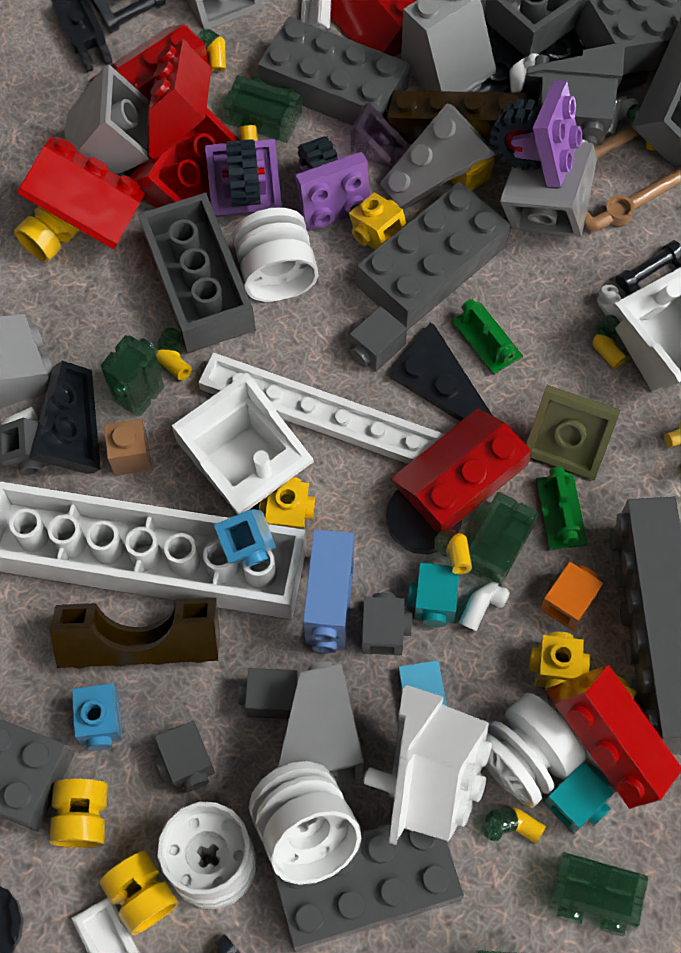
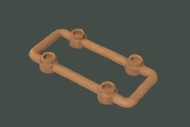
[583,123,681,231]

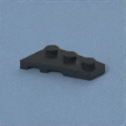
[29,360,101,474]

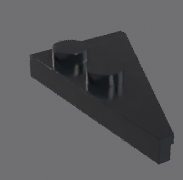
[390,322,493,422]

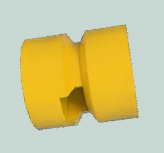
[14,206,80,263]
[48,779,109,848]
[99,851,179,936]

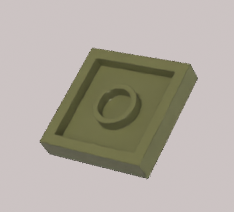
[526,385,621,480]

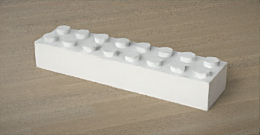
[0,482,307,619]

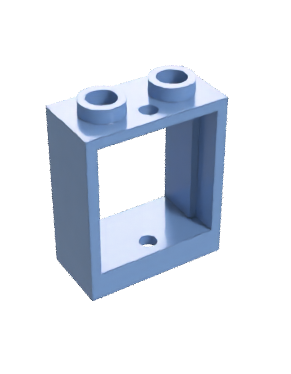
[303,529,354,654]

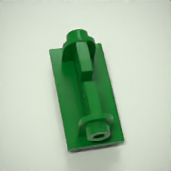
[451,299,523,375]
[535,467,588,550]

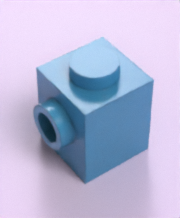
[214,509,277,568]
[72,684,122,751]

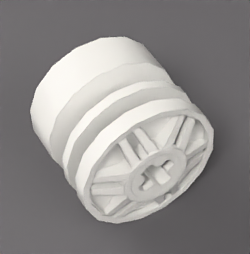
[232,208,319,302]
[485,693,587,808]
[248,761,361,884]
[158,802,257,909]

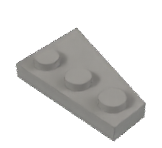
[380,103,495,208]

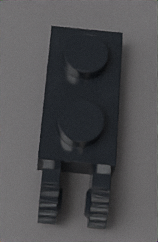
[51,0,113,72]

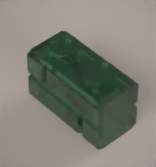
[223,75,302,143]
[100,335,164,416]
[464,492,539,587]
[548,852,648,936]

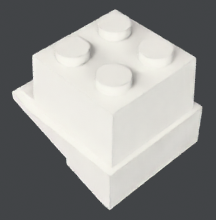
[613,267,681,391]
[172,373,314,515]
[364,685,492,845]

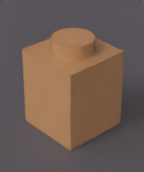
[104,419,152,476]

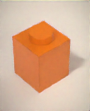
[540,561,604,632]

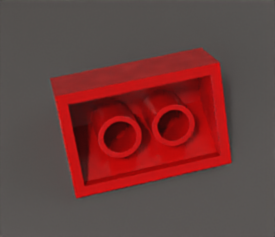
[330,0,416,56]
[90,24,208,101]
[149,39,212,160]
[130,108,239,208]
[17,136,145,250]
[391,408,531,537]
[546,664,681,809]

